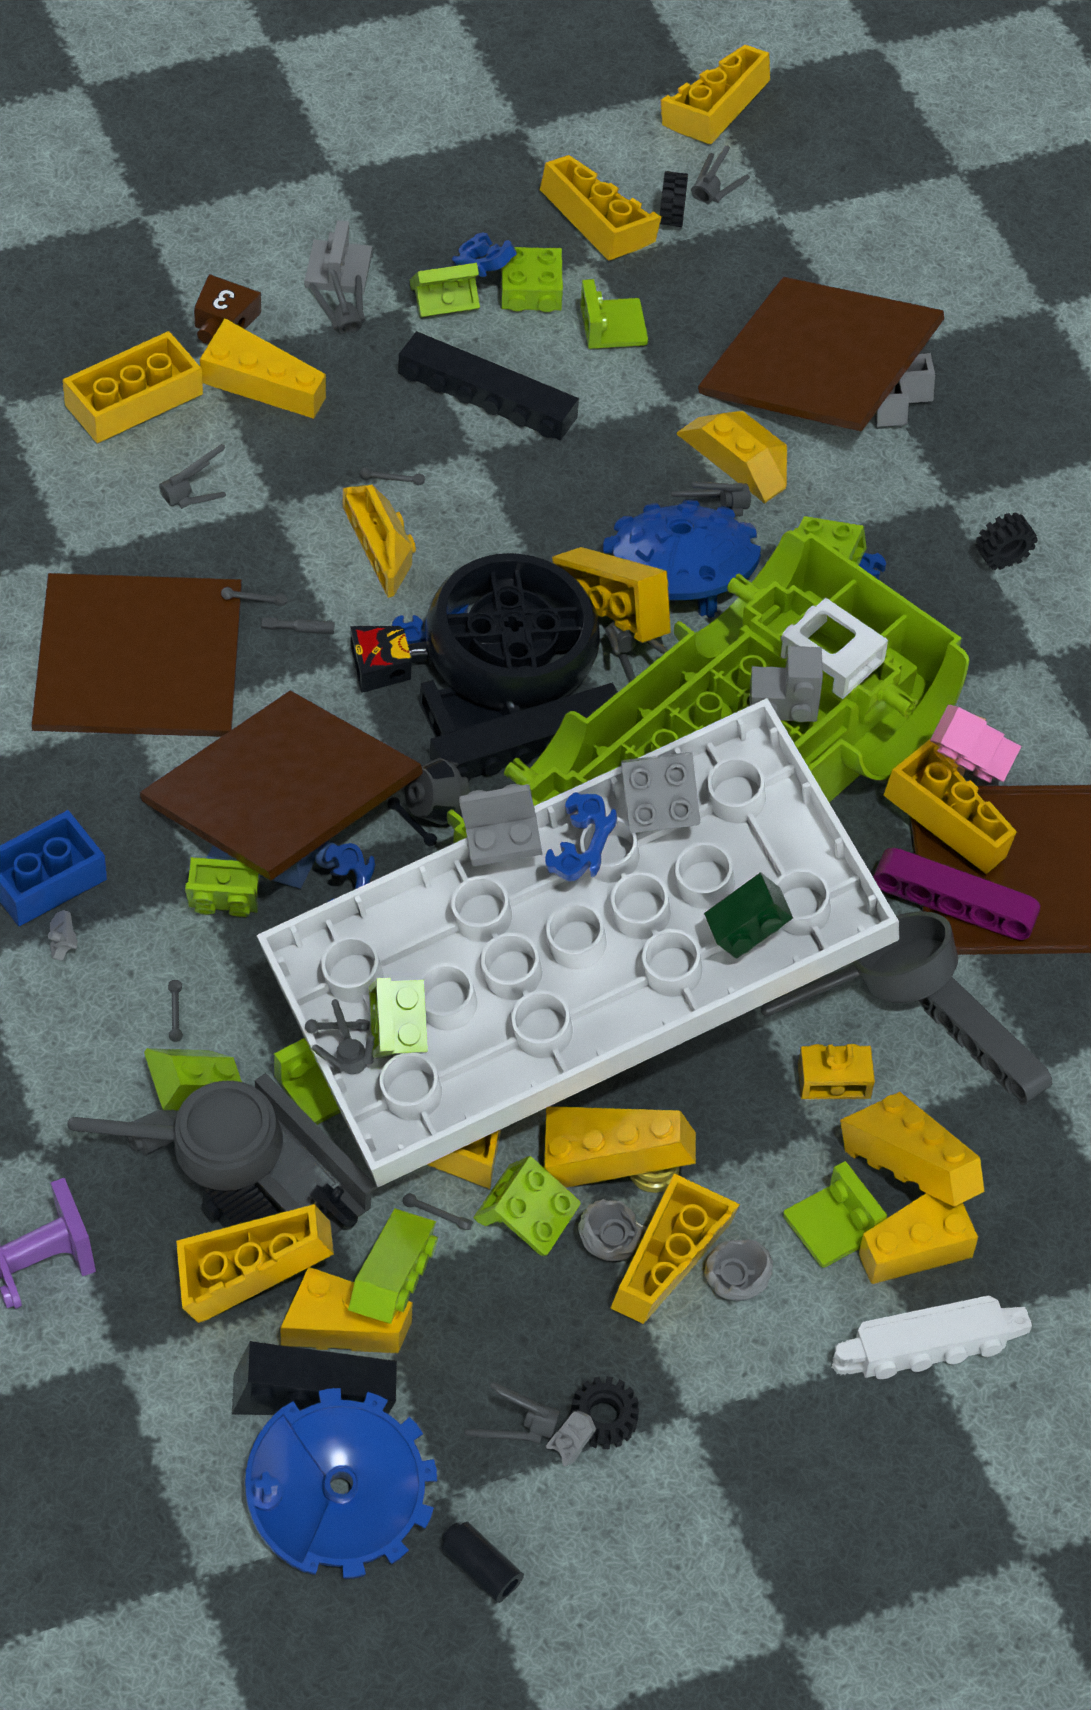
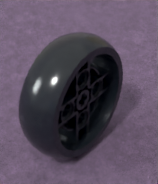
[425,553,600,711]

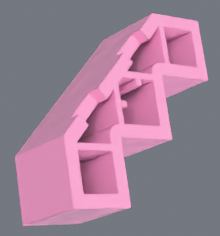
[930,704,1022,783]

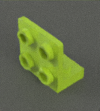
[580,279,648,349]
[274,1038,341,1125]
[473,1156,581,1256]
[783,1161,887,1268]

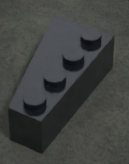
[232,1341,397,1415]

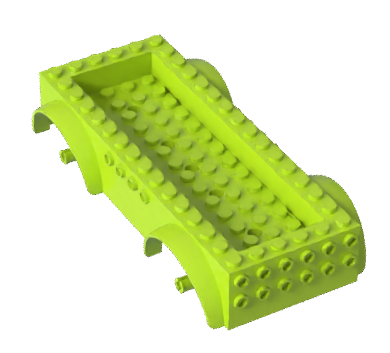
[447,530,969,844]

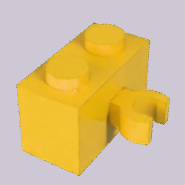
[798,1044,875,1099]

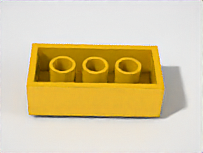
[63,331,203,443]

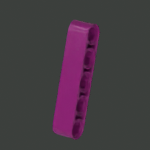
[873,848,1040,940]

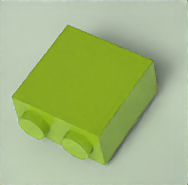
[501,247,563,312]
[793,516,867,566]

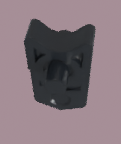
[310,1183,358,1227]

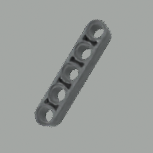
[915,977,1052,1105]

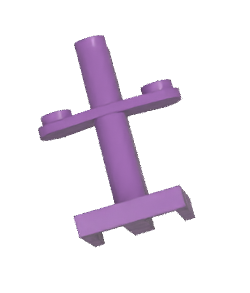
[0,1178,96,1309]

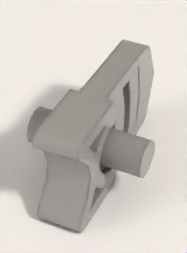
[48,910,78,961]
[546,1411,596,1466]

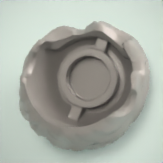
[578,1199,643,1261]
[704,1239,773,1301]

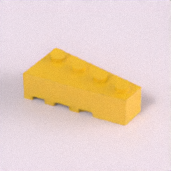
[661,45,770,144]
[552,547,671,643]
[883,739,1017,874]
[840,1092,985,1207]
[610,1173,740,1324]

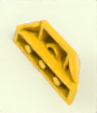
[677,411,787,503]
[343,485,416,598]

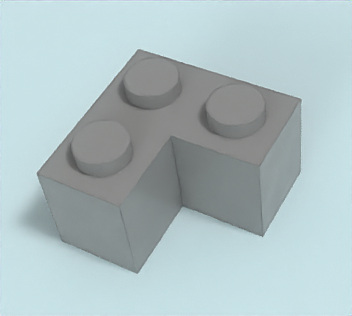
[875,353,935,427]
[750,646,823,722]

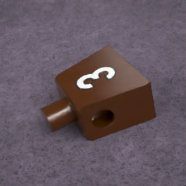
[194,274,261,344]

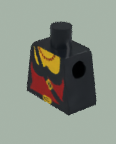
[350,626,428,693]

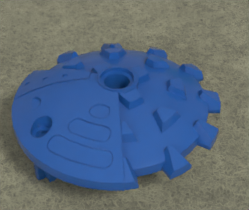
[603,500,761,618]
[245,1388,437,1579]

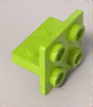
[185,857,260,917]

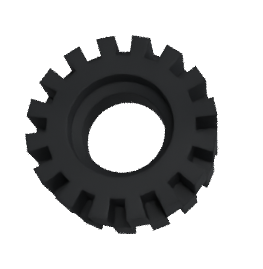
[660,171,688,227]
[975,512,1038,570]
[570,1376,639,1449]

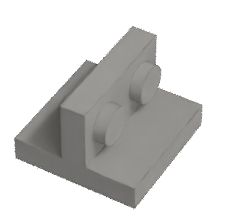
[305,220,373,295]

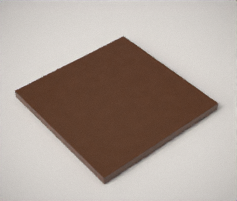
[698,277,944,432]
[32,573,242,737]
[140,690,423,881]
[909,785,1091,955]

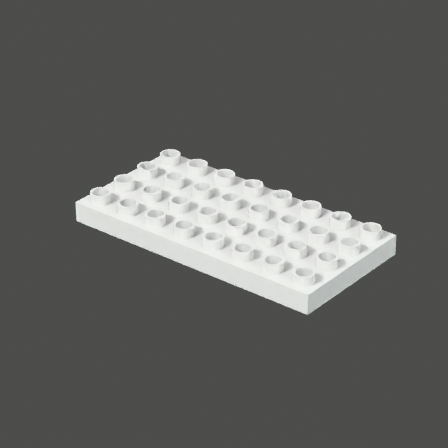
[257,698,899,1187]

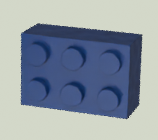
[0,810,107,927]

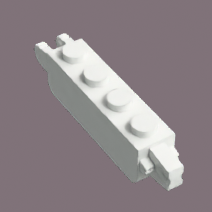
[831,1296,1032,1379]

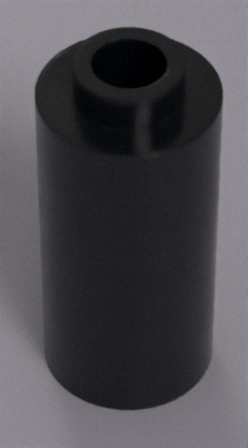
[442,1522,524,1603]

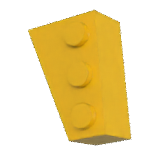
[859,1193,978,1284]
[280,1267,413,1353]

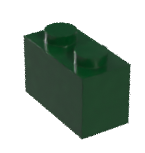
[704,872,793,959]

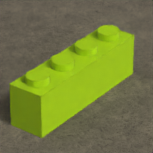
[348,1208,438,1324]

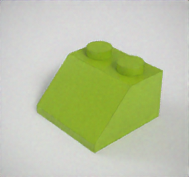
[144,1048,242,1111]

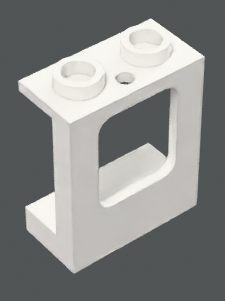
[781,598,888,699]

